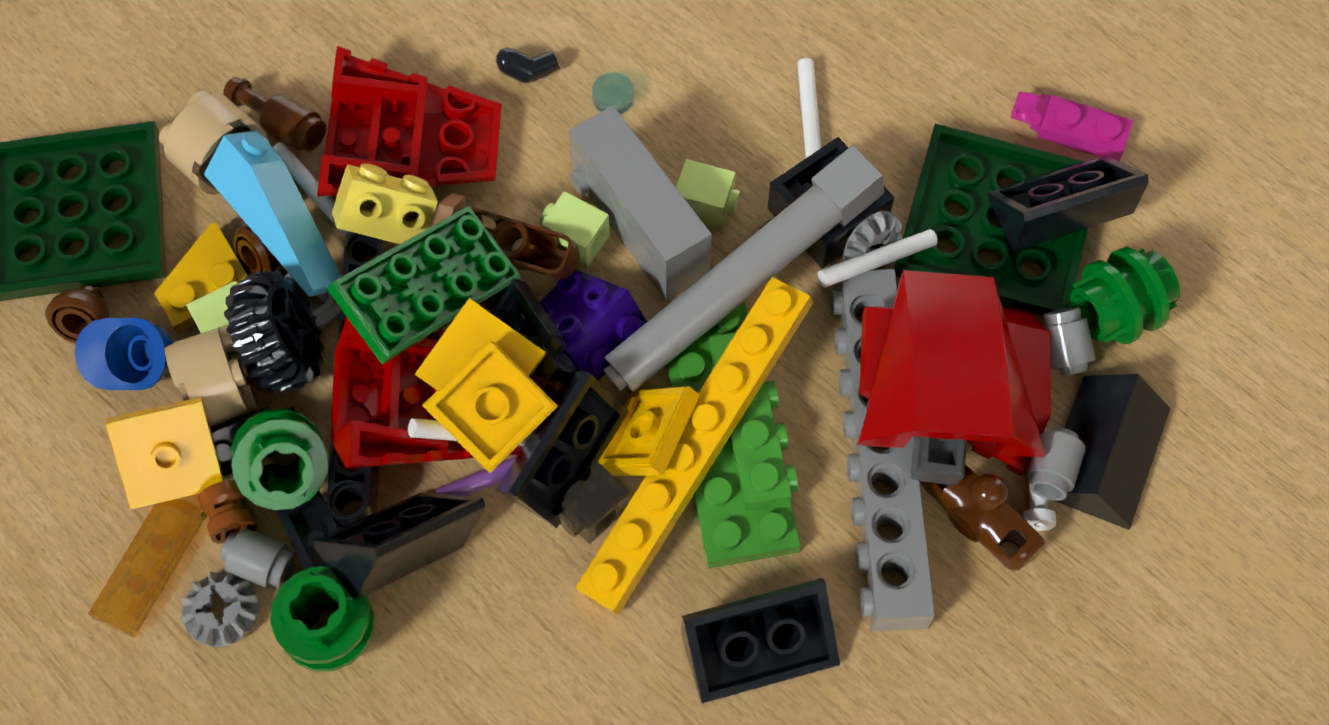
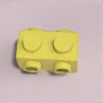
[332,164,438,244]

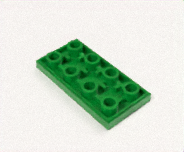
[327,206,521,365]

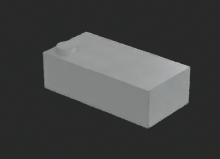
[569,106,712,302]

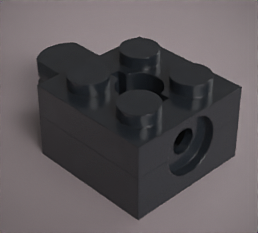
[758,137,894,269]

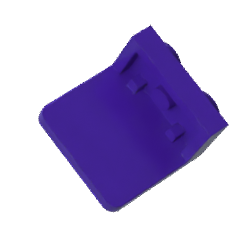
[540,270,647,381]

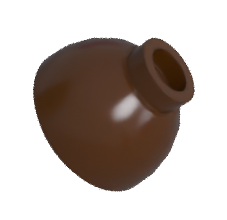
[234,225,284,275]
[45,285,110,343]

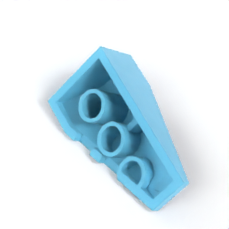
[204,131,341,297]

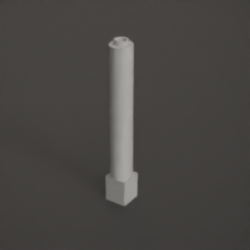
[603,145,885,392]

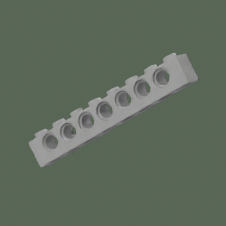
[831,269,935,631]

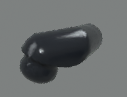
[496,48,559,83]

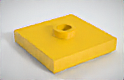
[415,298,547,390]
[422,338,558,473]
[595,386,700,476]
[105,397,225,510]

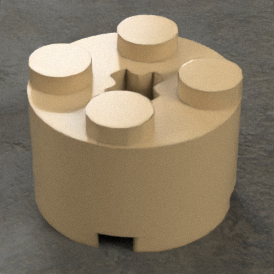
[159,90,266,195]
[164,325,259,427]

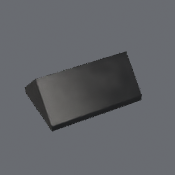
[987,155,1149,251]
[496,371,629,528]
[1055,374,1170,530]
[313,492,485,600]
[681,578,840,703]

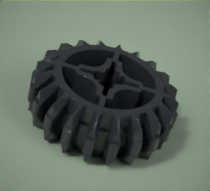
[224,270,324,393]

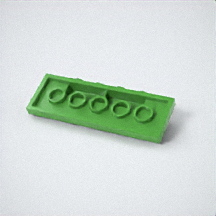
[657,301,801,569]

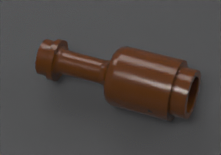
[223,77,326,151]

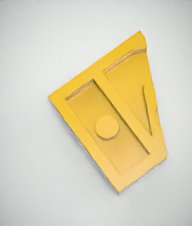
[154,222,248,334]

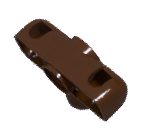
[463,207,580,310]
[920,464,1045,571]

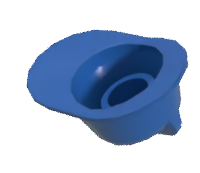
[74,318,173,390]

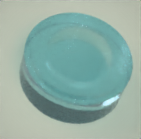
[592,72,634,114]

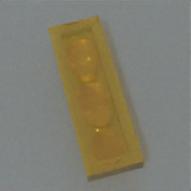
[88,498,207,638]

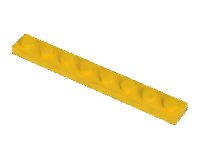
[575,277,813,615]

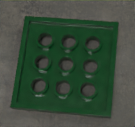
[0,121,166,301]
[894,123,1088,316]

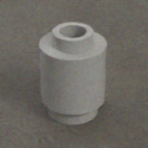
[1044,307,1096,375]
[1028,428,1086,501]
[220,528,296,588]

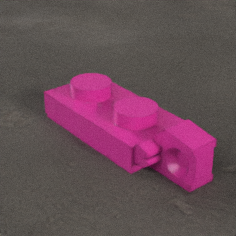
[1011,91,1133,161]

